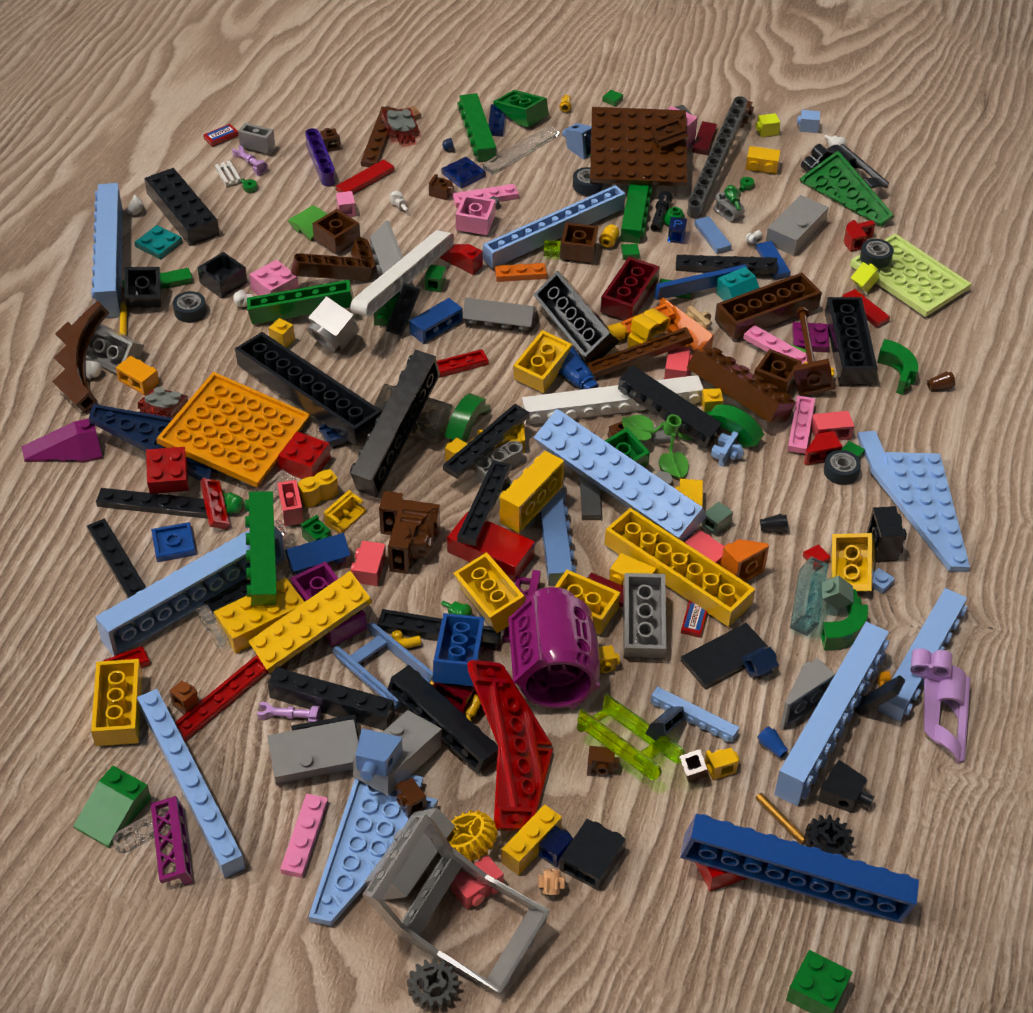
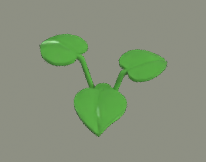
[622,414,693,478]

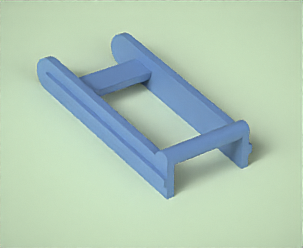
[332,622,433,710]

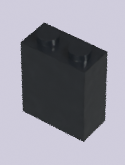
[559,819,626,891]

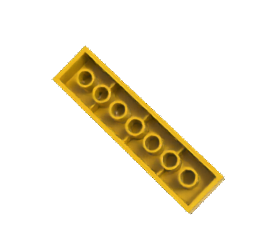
[604,508,755,627]

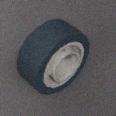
[572,167,603,195]
[860,239,894,269]
[172,291,207,323]
[824,450,861,485]

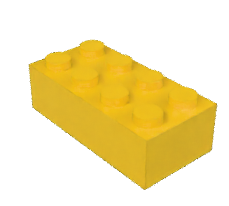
[499,451,564,533]
[453,552,526,633]
[214,577,304,654]
[91,659,142,746]

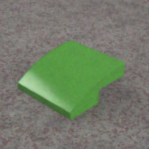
[288,205,327,241]

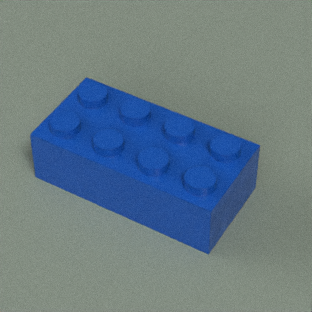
[432,613,484,686]

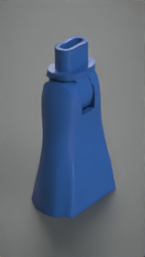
[559,340,599,390]

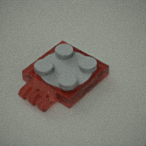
[381,108,420,144]
[138,387,188,418]

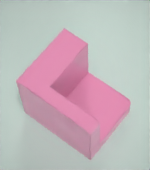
[336,191,356,217]

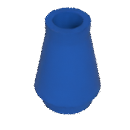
[757,726,789,758]

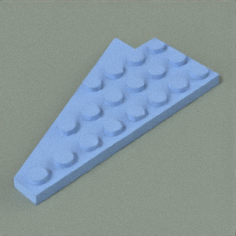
[870,452,970,572]
[308,774,438,926]

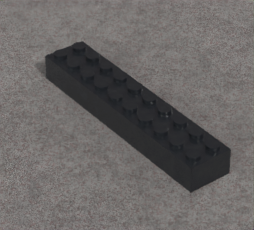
[235,332,382,446]

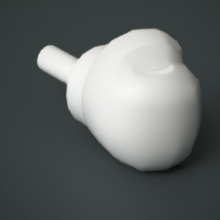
[824,135,847,147]
[390,191,409,212]
[126,195,143,215]
[233,290,253,307]
[85,360,102,380]

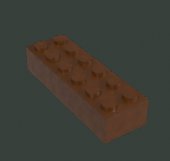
[715,272,822,340]
[687,347,797,423]

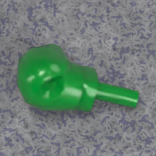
[724,185,741,211]
[222,491,245,515]
[441,601,472,616]

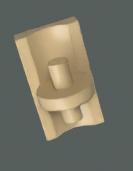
[686,305,712,330]

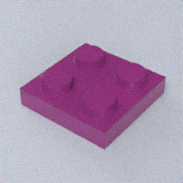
[792,322,829,352]

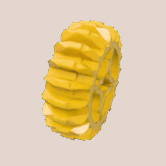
[447,810,498,863]

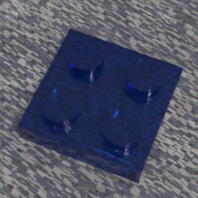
[441,156,486,189]

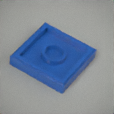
[151,522,196,562]

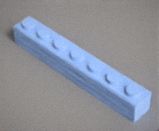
[650,686,739,743]

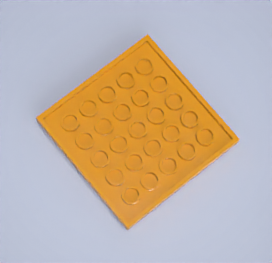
[157,372,310,488]

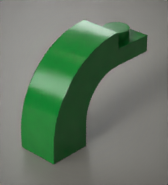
[877,339,918,395]
[444,393,491,442]
[706,404,765,448]
[820,589,868,651]

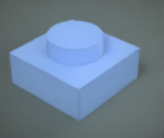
[872,568,895,594]

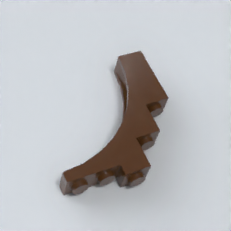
[52,300,109,413]

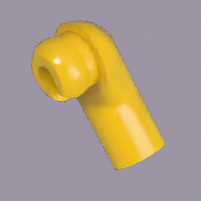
[391,630,422,649]

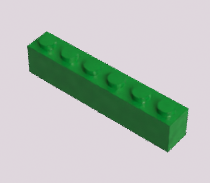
[457,93,496,162]
[620,184,653,244]
[247,280,354,325]
[245,491,276,605]

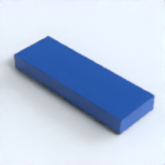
[756,241,791,279]

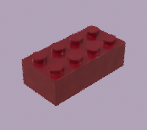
[600,257,660,320]

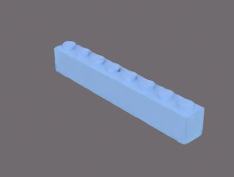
[877,588,968,722]

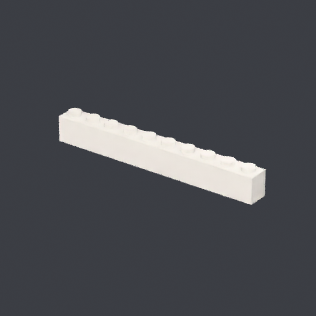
[522,375,703,425]

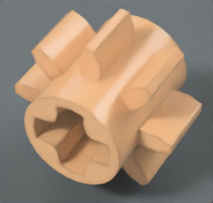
[538,869,565,895]

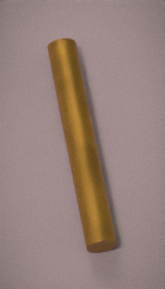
[755,793,807,845]

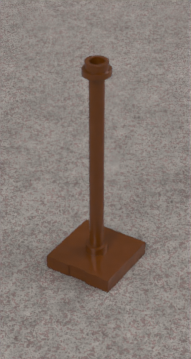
[793,307,835,396]

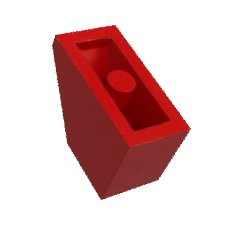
[804,431,842,466]

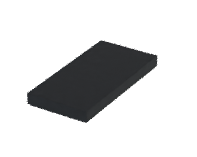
[680,622,768,689]

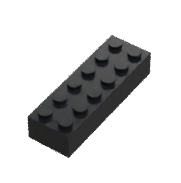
[144,168,219,246]
[533,271,620,362]
[825,297,878,384]

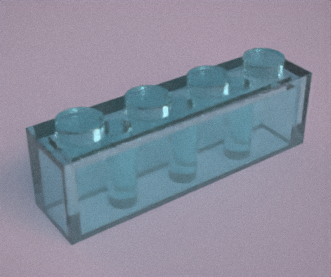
[790,557,828,636]

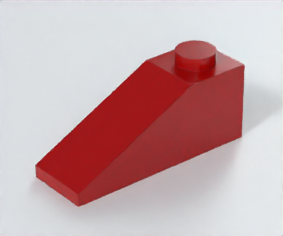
[439,244,483,275]

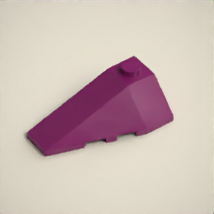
[21,418,103,463]

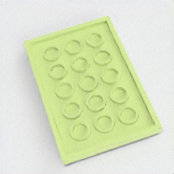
[850,233,972,317]

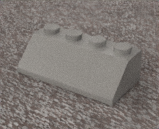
[370,220,403,277]
[463,298,537,331]
[78,316,145,374]

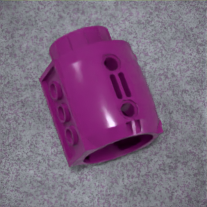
[508,587,600,709]

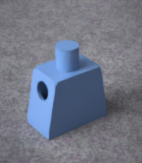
[562,123,591,159]
[356,728,403,781]

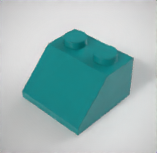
[716,267,760,301]

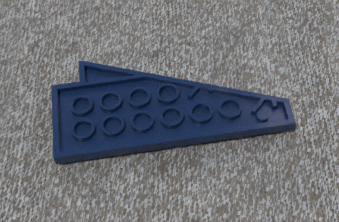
[89,404,225,481]

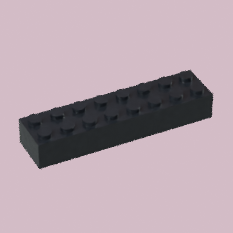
[350,349,440,498]

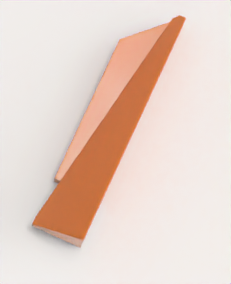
[659,297,713,352]

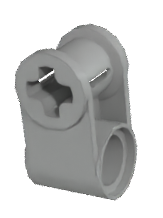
[714,192,745,222]

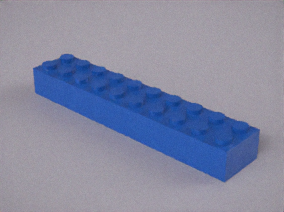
[680,814,919,923]

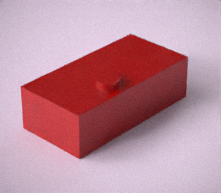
[447,512,535,583]

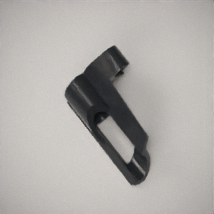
[801,144,889,189]

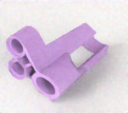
[910,648,970,764]

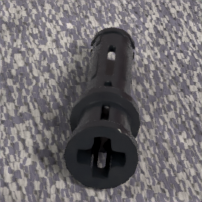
[650,191,673,232]

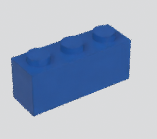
[409,298,463,344]
[285,533,350,575]

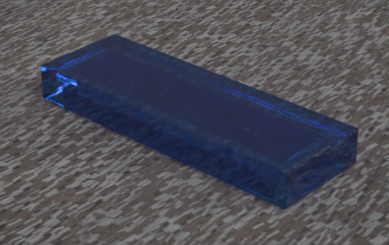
[489,104,505,137]

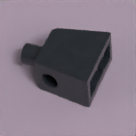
[818,760,875,812]

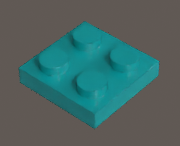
[134,225,182,259]

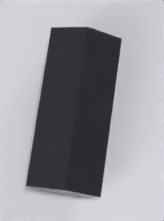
[645,706,685,741]

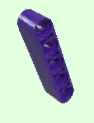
[305,128,336,187]

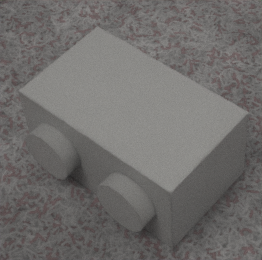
[238,123,275,154]

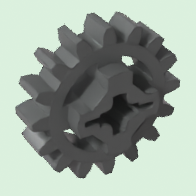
[407,958,459,1011]

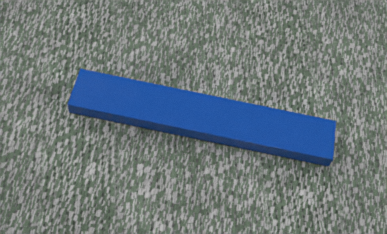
[654,265,748,300]

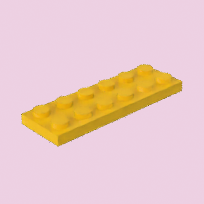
[248,571,373,673]

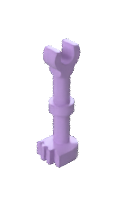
[232,145,268,176]
[257,702,321,722]

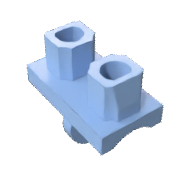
[711,431,744,467]

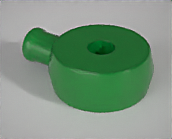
[739,177,755,192]
[240,178,258,193]

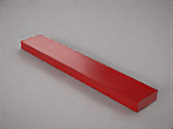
[175,655,268,742]

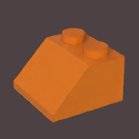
[720,539,769,582]

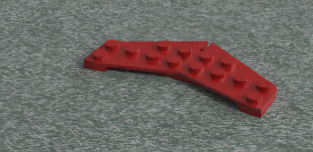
[467,660,553,831]

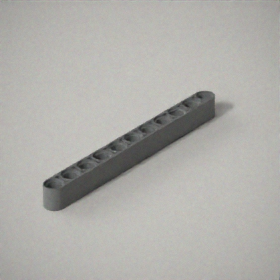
[687,96,747,219]

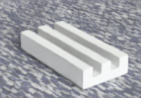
[215,161,241,187]

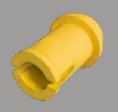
[559,94,571,112]

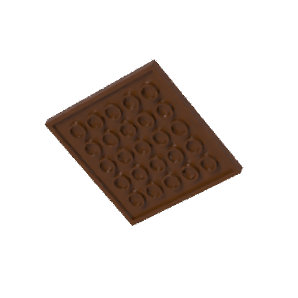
[590,107,687,186]

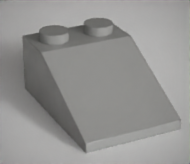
[780,658,835,729]

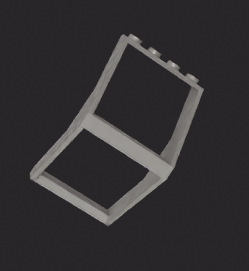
[362,812,550,994]

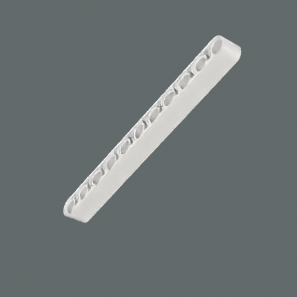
[350,230,454,317]

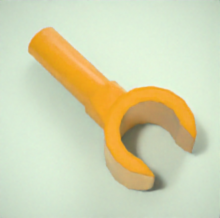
[877,671,891,687]

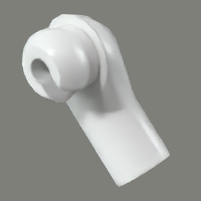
[745,230,762,244]

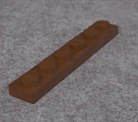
[361,106,397,167]
[587,327,693,378]

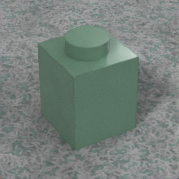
[702,502,733,536]
[822,575,853,609]

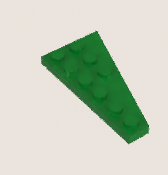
[799,151,894,227]

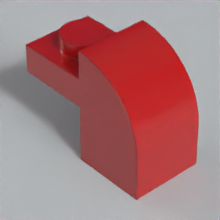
[844,220,875,252]

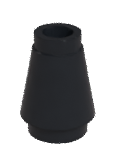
[760,513,788,532]

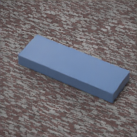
[694,216,732,254]

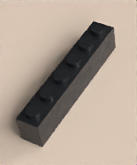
[618,365,722,448]
[387,665,498,773]
[268,667,395,731]

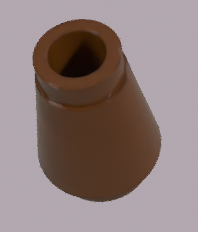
[927,371,955,390]

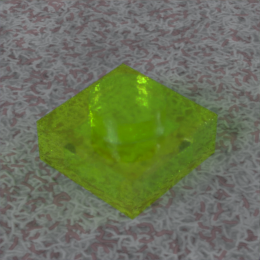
[544,240,561,257]

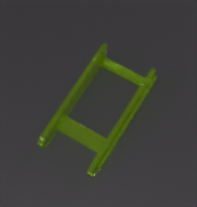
[577,694,685,780]

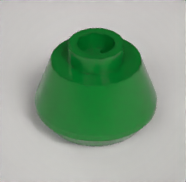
[664,207,686,228]

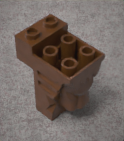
[379,491,440,574]

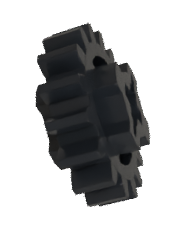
[804,815,854,858]

